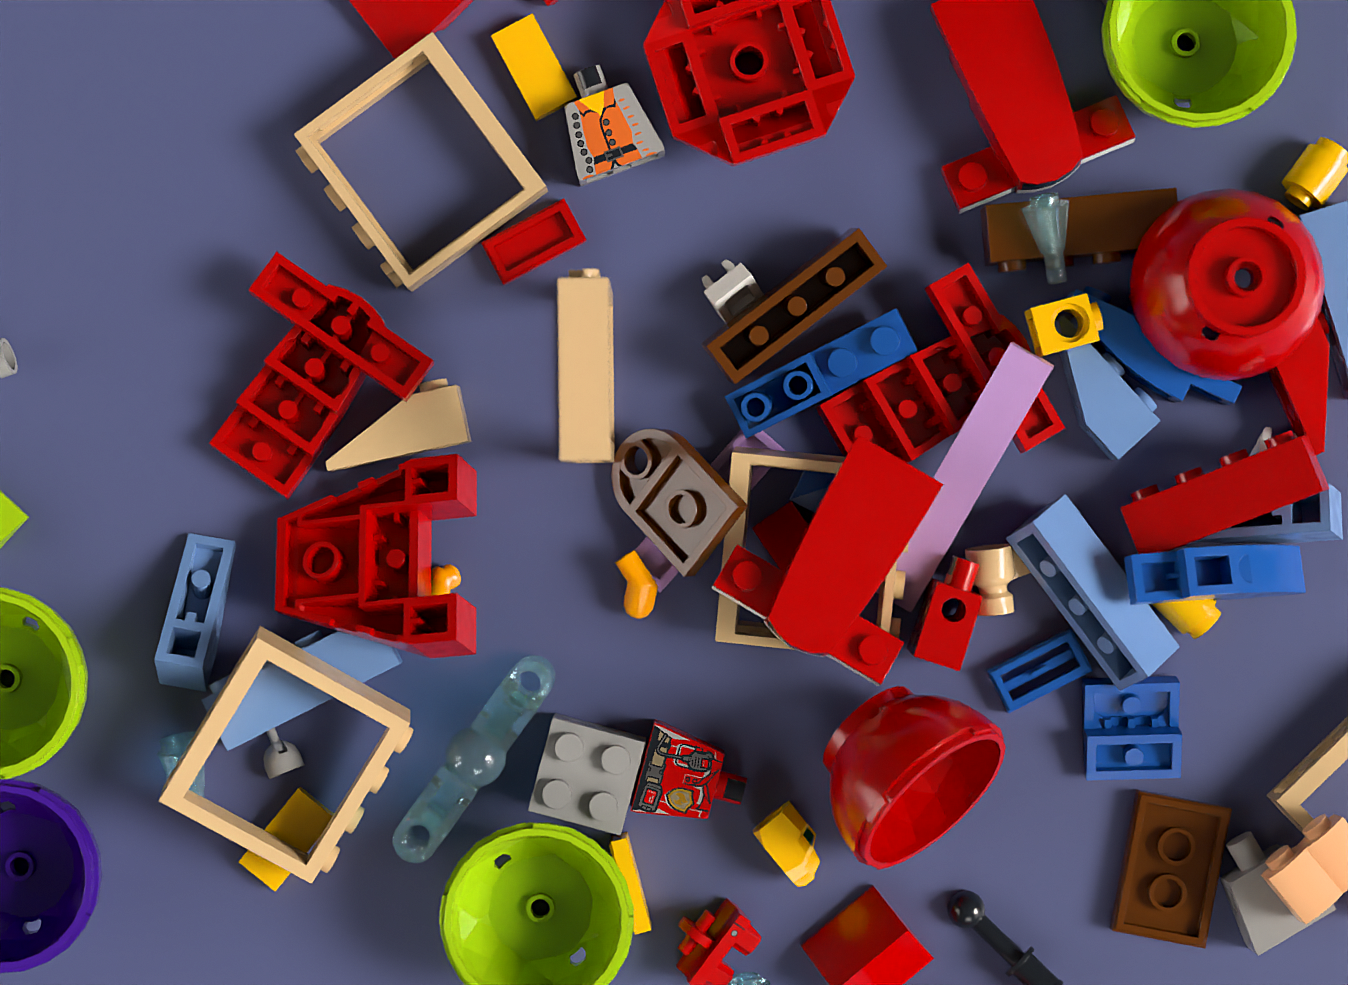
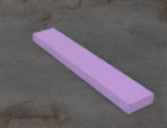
[876,342,1054,613]

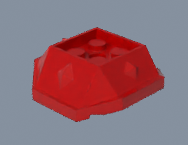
[643,0,856,167]

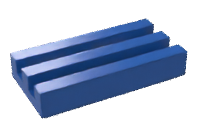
[985,628,1093,714]

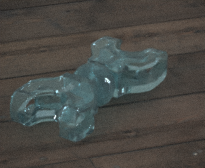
[392,654,556,863]

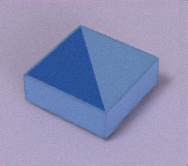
[789,470,836,513]

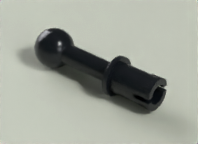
[947,890,1064,985]

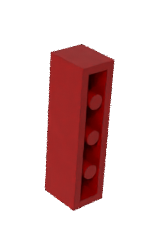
[1120,430,1330,554]

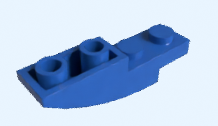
[1066,286,1242,405]
[724,308,919,439]
[1124,545,1306,605]

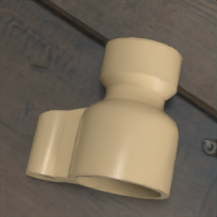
[965,544,1031,616]

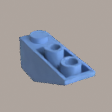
[1055,315,1161,460]

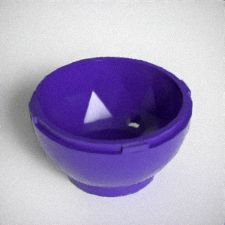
[0,779,102,973]

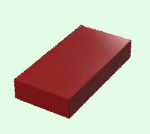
[481,198,587,286]

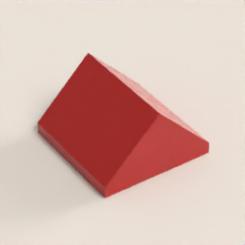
[801,885,934,985]

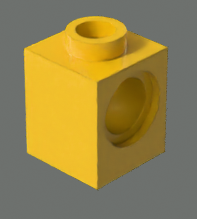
[1024,293,1103,357]

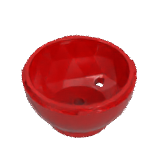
[1130,188,1325,381]
[823,686,1006,870]

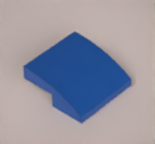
[1082,676,1182,781]

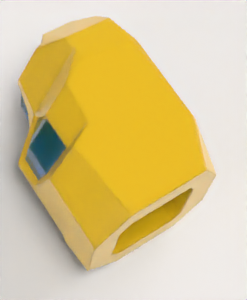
[753,801,820,887]

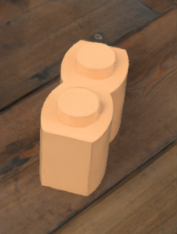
[1261,814,1348,924]

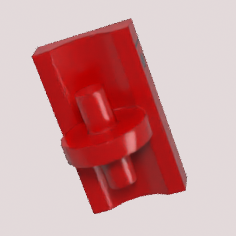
[675,898,762,985]

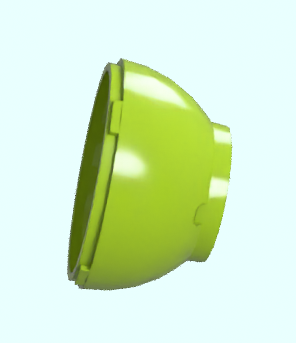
[1101,0,1297,128]
[0,587,88,780]
[439,822,634,985]

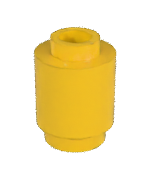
[1282,137,1348,211]
[1152,599,1221,639]

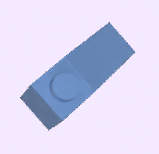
[1194,483,1343,543]
[154,533,236,692]

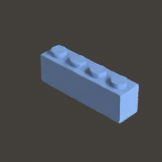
[1297,200,1348,400]
[1005,494,1180,691]
[202,630,403,751]

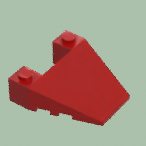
[275,454,477,659]

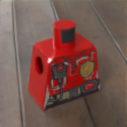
[907,555,983,672]
[631,719,747,819]

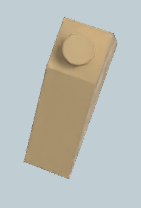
[326,378,472,472]

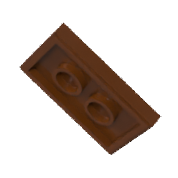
[1110,789,1232,948]

